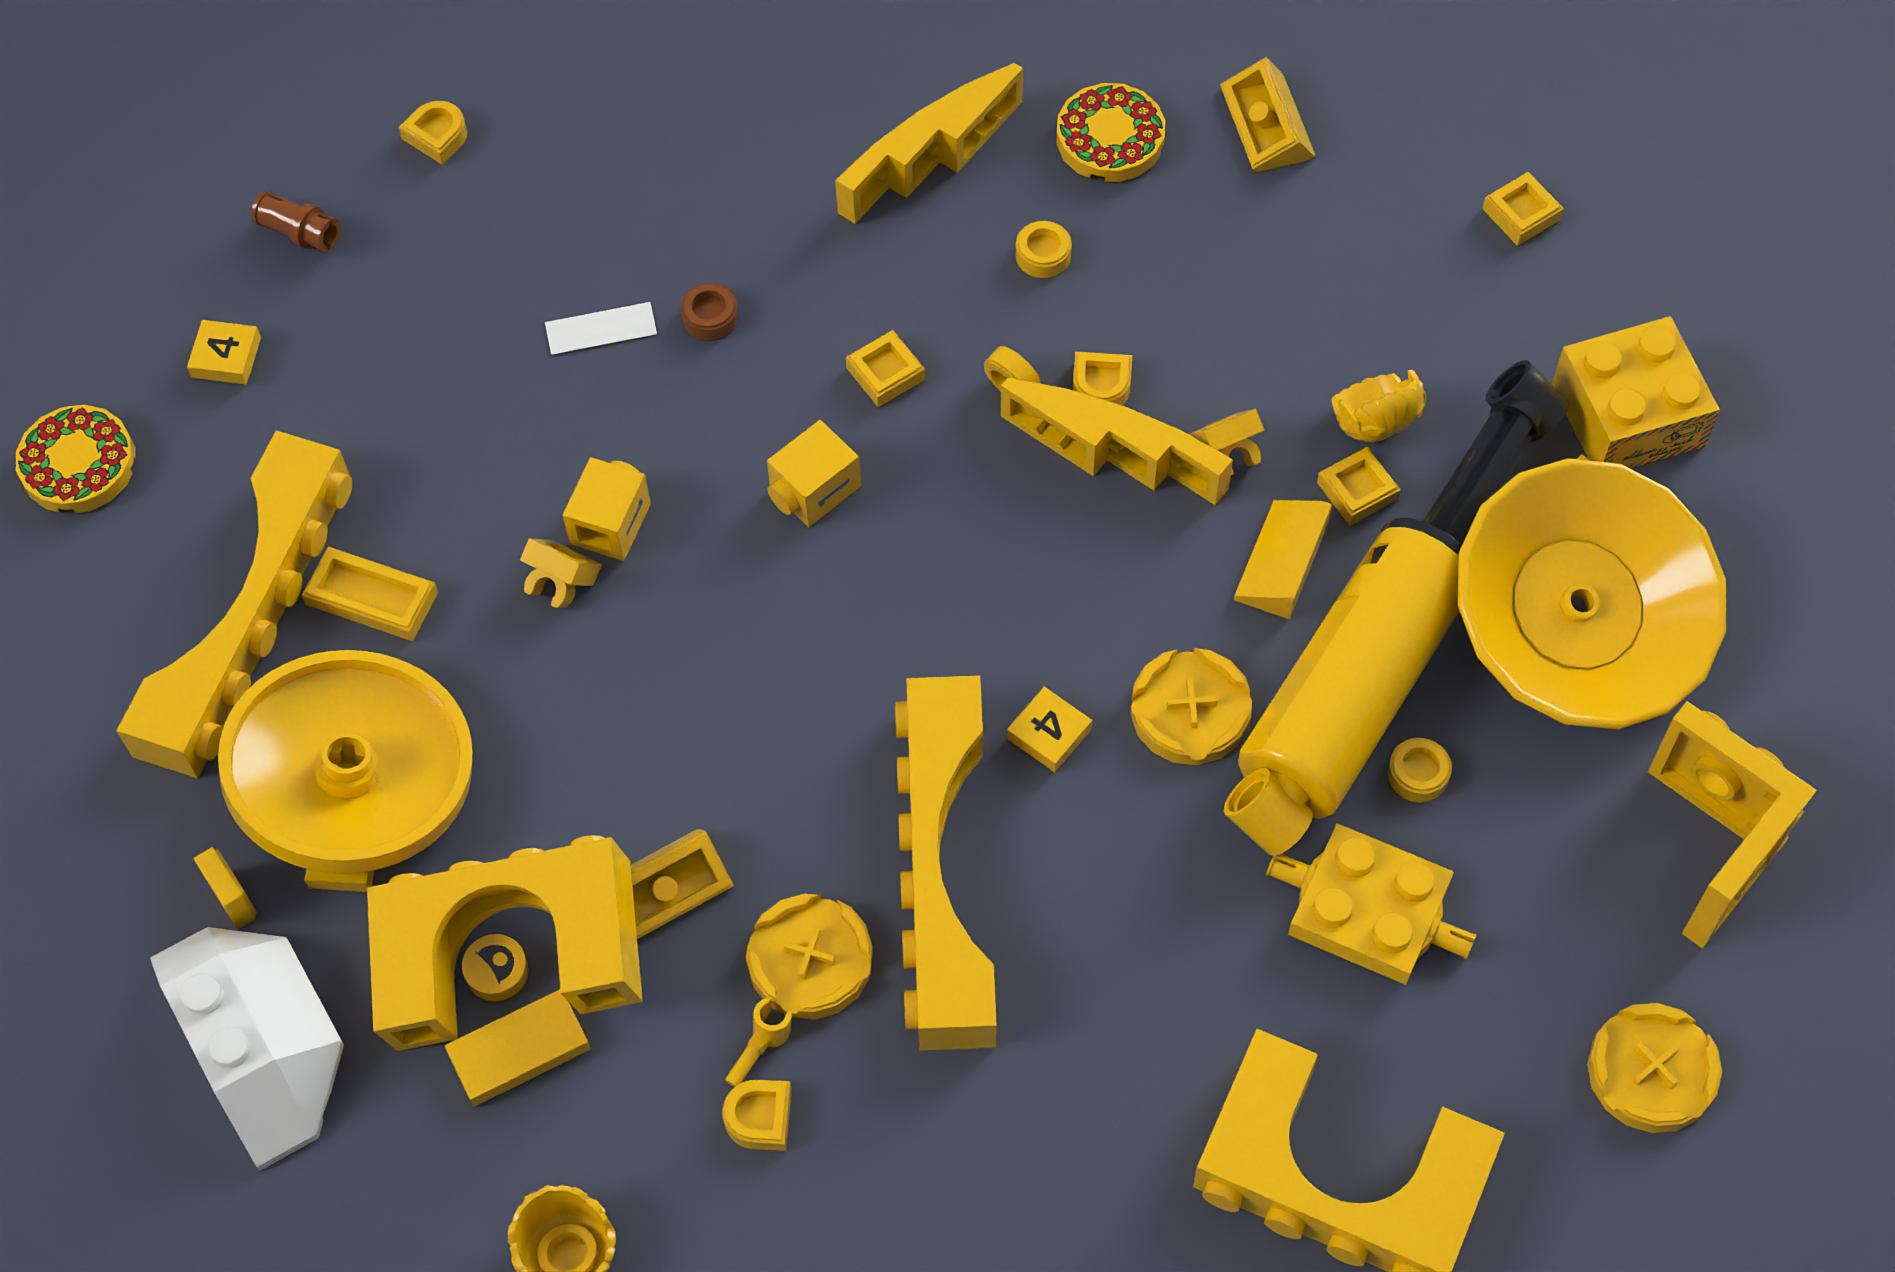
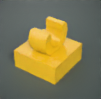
[1189,409,1265,475]
[520,538,602,608]

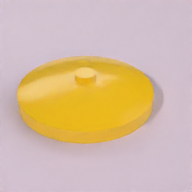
[218,650,473,873]

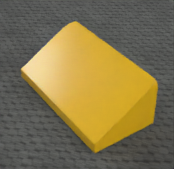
[1220,57,1315,173]
[1234,500,1332,620]
[630,829,734,939]

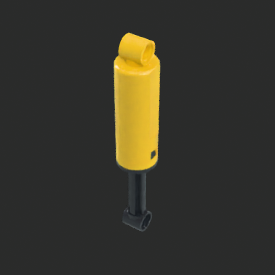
[1224,360,1569,856]

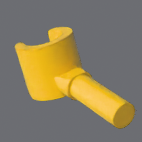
[725,998,792,1087]

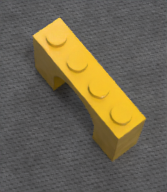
[367,835,643,1051]
[1193,1029,1505,1272]

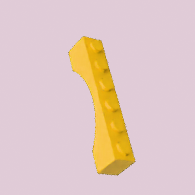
[116,430,352,779]
[895,675,997,1051]

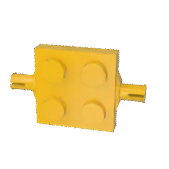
[1266,823,1477,985]

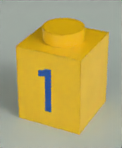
[767,420,861,527]
[562,457,651,561]

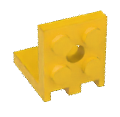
[1648,701,1817,949]

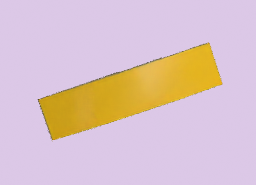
[835,63,1023,224]
[1001,378,1233,505]

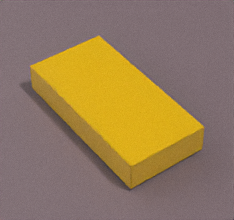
[302,547,438,642]
[444,989,591,1107]

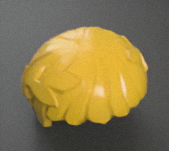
[1331,370,1426,443]
[508,1185,616,1272]

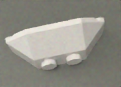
[150,927,344,1171]

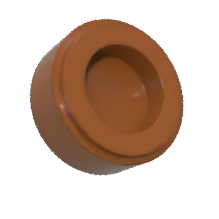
[681,283,739,341]

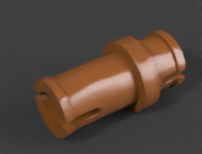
[251,191,341,253]

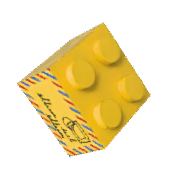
[1552,316,1720,469]

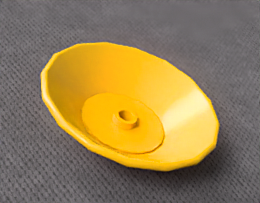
[1457,458,1726,730]

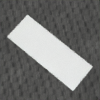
[545,302,657,355]

